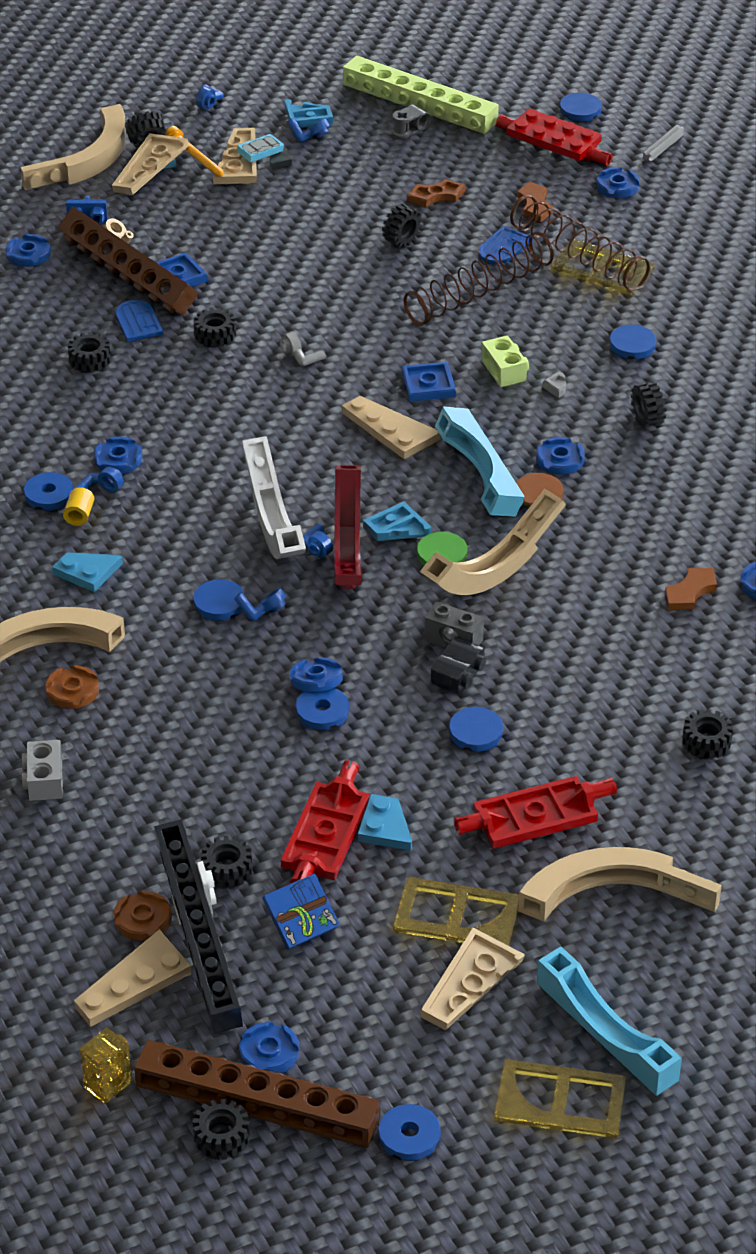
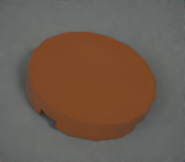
[516,473,564,507]
[46,665,99,709]
[114,890,172,941]

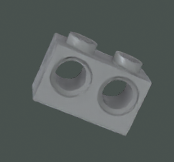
[22,740,63,801]

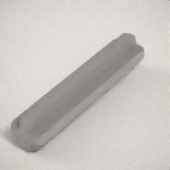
[642,125,684,162]

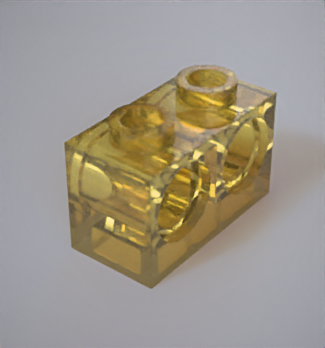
[80,1027,132,1104]

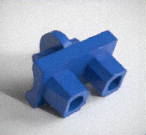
[66,196,108,225]

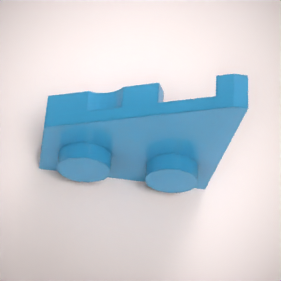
[284,99,333,129]
[363,501,432,541]
[52,553,123,592]
[358,794,412,851]

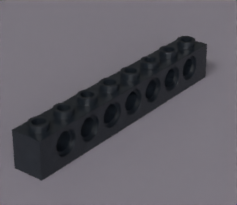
[154,819,243,1034]

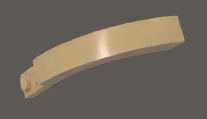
[20,104,126,190]
[420,489,566,595]
[0,607,125,662]
[518,847,722,922]

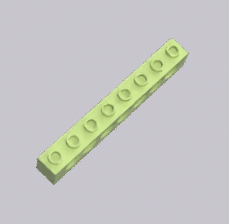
[343,56,499,134]

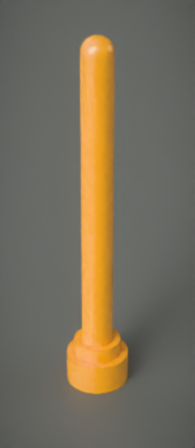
[165,126,224,177]

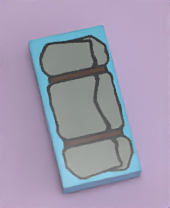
[237,134,284,163]

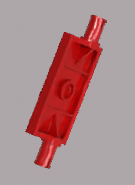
[496,108,613,166]
[280,760,369,884]
[454,776,617,849]

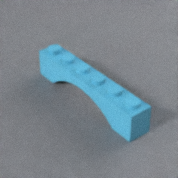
[435,407,525,517]
[537,947,682,1096]

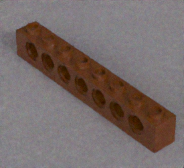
[58,207,199,315]
[134,1040,380,1148]

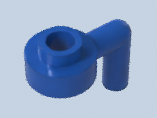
[196,84,223,110]
[287,117,330,142]
[75,467,124,493]
[303,523,333,558]
[233,587,287,621]

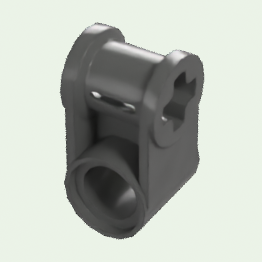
[392,104,431,139]

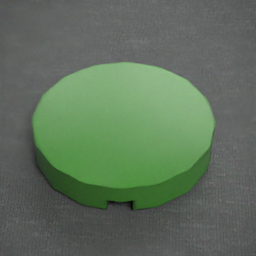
[417,532,468,566]

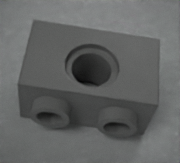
[425,602,484,648]

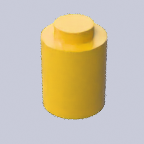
[63,487,94,526]

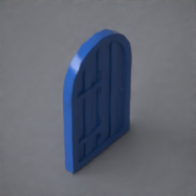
[479,226,533,264]
[116,300,163,342]

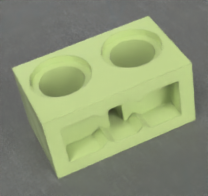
[481,335,529,387]

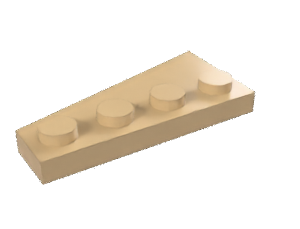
[213,128,257,185]
[112,133,189,195]
[342,396,441,459]
[419,928,525,1030]
[74,929,191,1027]

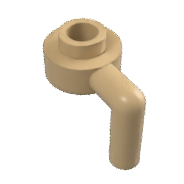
[103,219,134,243]

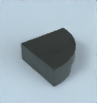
[270,149,292,170]

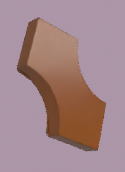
[407,179,465,208]
[517,181,554,223]
[665,567,717,610]

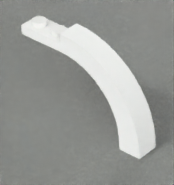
[242,436,306,559]

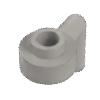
[280,331,326,366]

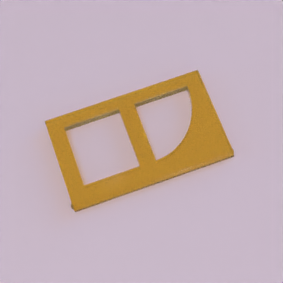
[550,239,655,296]
[393,877,519,947]
[493,1059,626,1138]

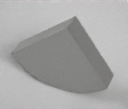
[542,371,566,398]

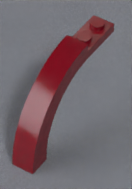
[334,465,362,589]

